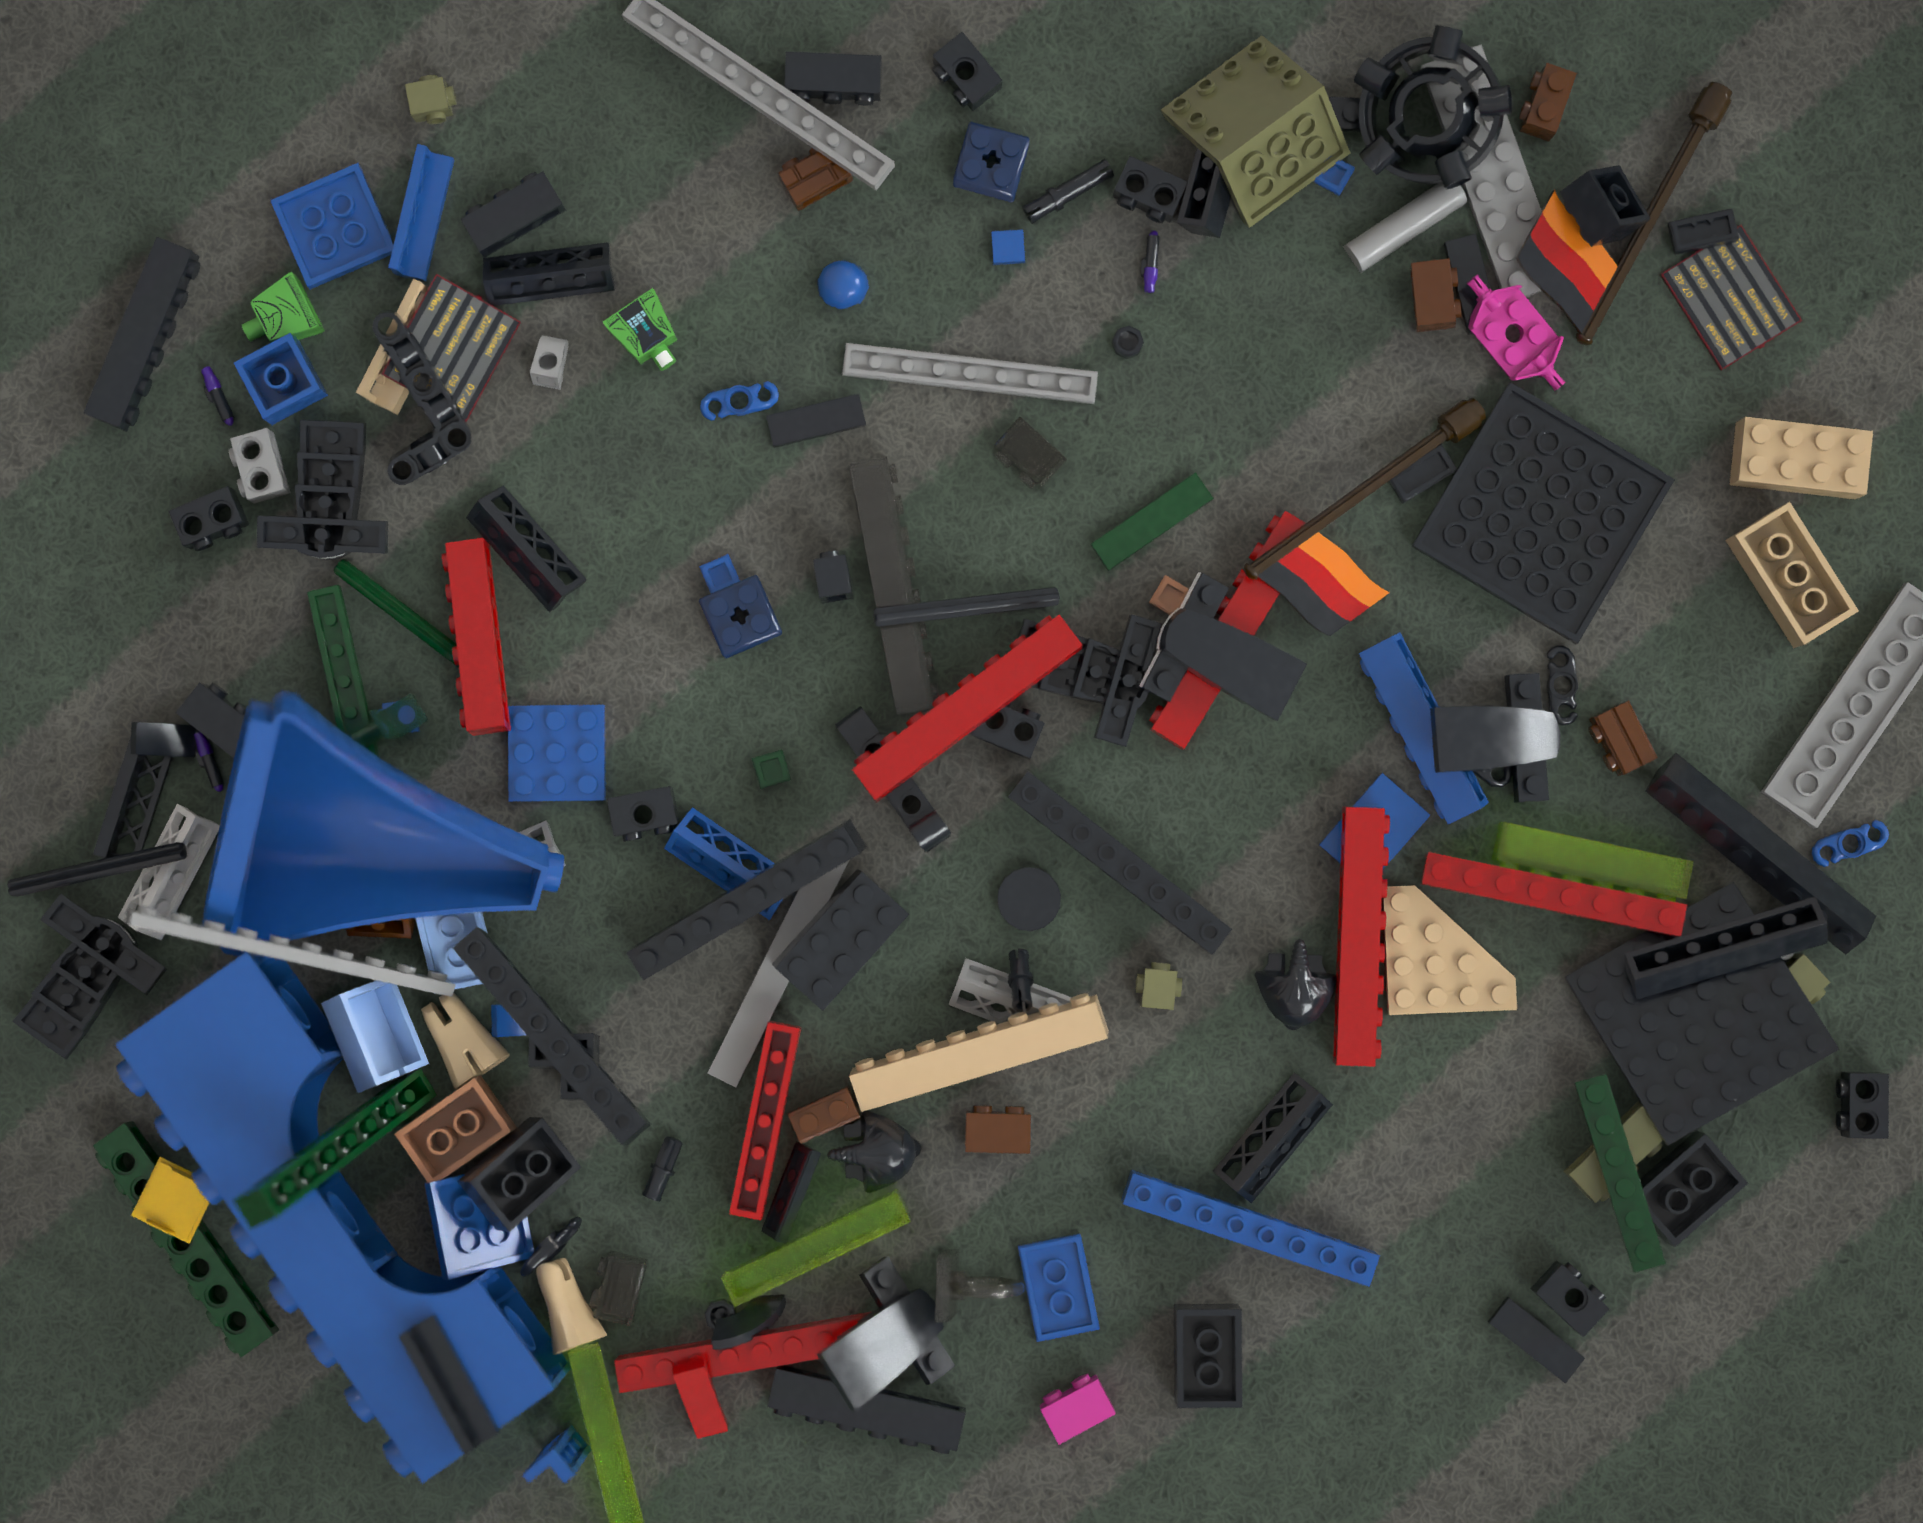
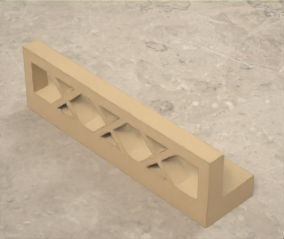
[356,279,428,415]

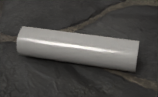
[1343,183,1467,273]

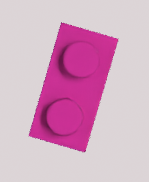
[1040,1374,1116,1444]

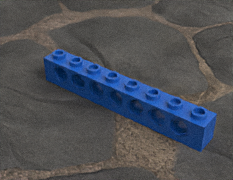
[1121,1170,1380,1287]

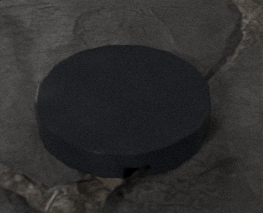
[997,867,1061,931]

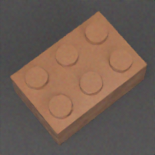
[395,1076,517,1182]

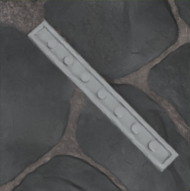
[842,343,1098,404]
[708,860,850,1087]

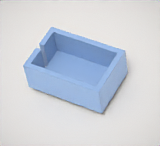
[321,980,429,1093]

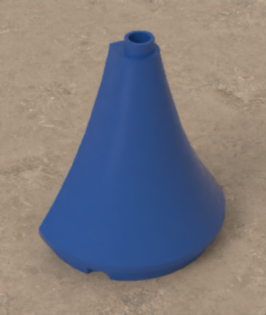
[202,690,564,956]

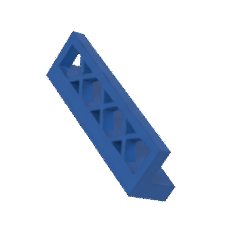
[388,144,454,282]
[664,807,783,920]
[523,1425,592,1484]

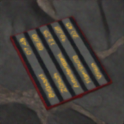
[1660,225,1802,371]
[381,274,521,422]

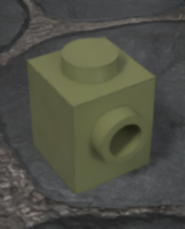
[405,75,457,124]
[1135,962,1182,1010]

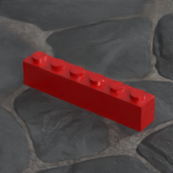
[442,538,511,736]
[729,1021,802,1220]

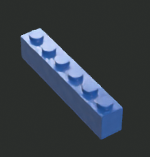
[1359,633,1489,824]

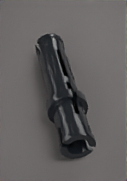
[1022,159,1114,224]

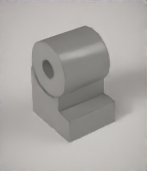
[530,335,568,390]

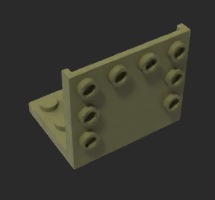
[1161,36,1350,228]

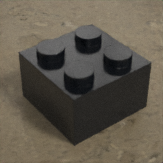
[1560,165,1651,247]

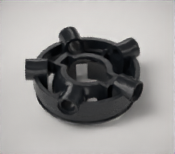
[1354,25,1512,190]

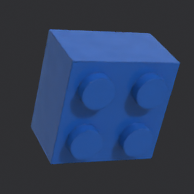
[234,333,328,425]

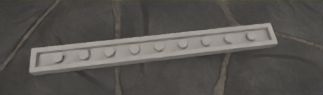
[622,0,895,191]
[124,905,456,997]

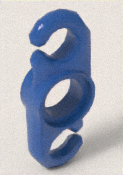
[700,381,779,421]
[1812,820,1889,867]

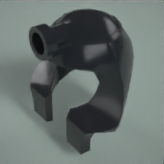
[1255,939,1337,1031]
[827,1110,922,1193]

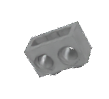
[229,428,291,503]

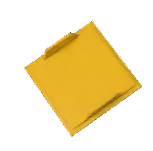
[131,1157,210,1243]

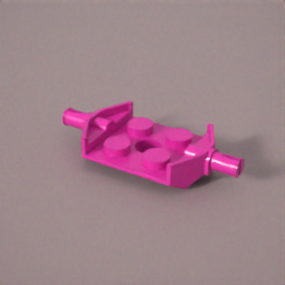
[1467,274,1565,391]

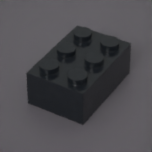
[457,1117,581,1232]
[1640,1131,1748,1247]
[1174,1304,1243,1408]

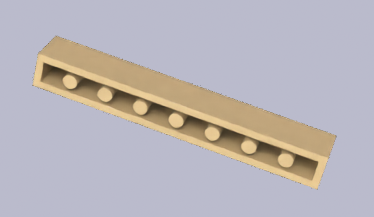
[849,993,1109,1112]

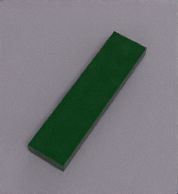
[1091,473,1214,571]

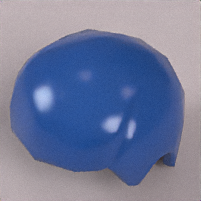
[817,260,869,309]

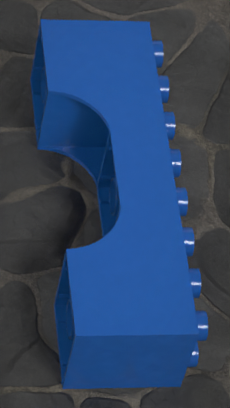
[116,952,572,1484]

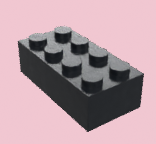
[772,869,909,1011]

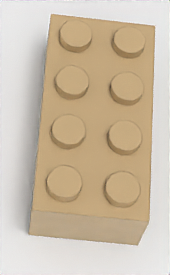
[1730,417,1873,499]
[1725,502,1858,648]

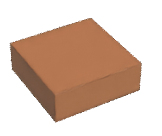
[1149,575,1189,616]

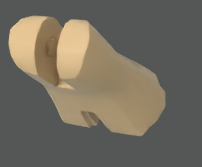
[421,993,510,1090]
[536,1258,607,1355]

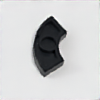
[711,1294,786,1350]

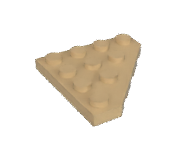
[1382,885,1517,1015]

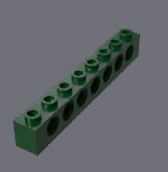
[233,1068,437,1229]
[93,1121,279,1357]

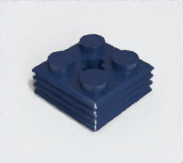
[953,122,1030,202]
[699,575,782,658]

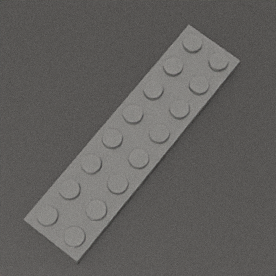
[1420,45,1542,297]
[1761,582,1923,829]

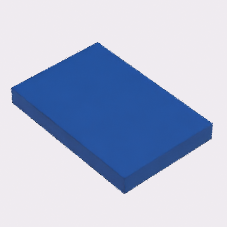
[1319,773,1430,869]
[1018,1233,1100,1342]

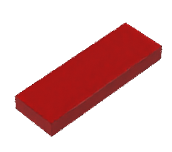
[672,1359,728,1439]

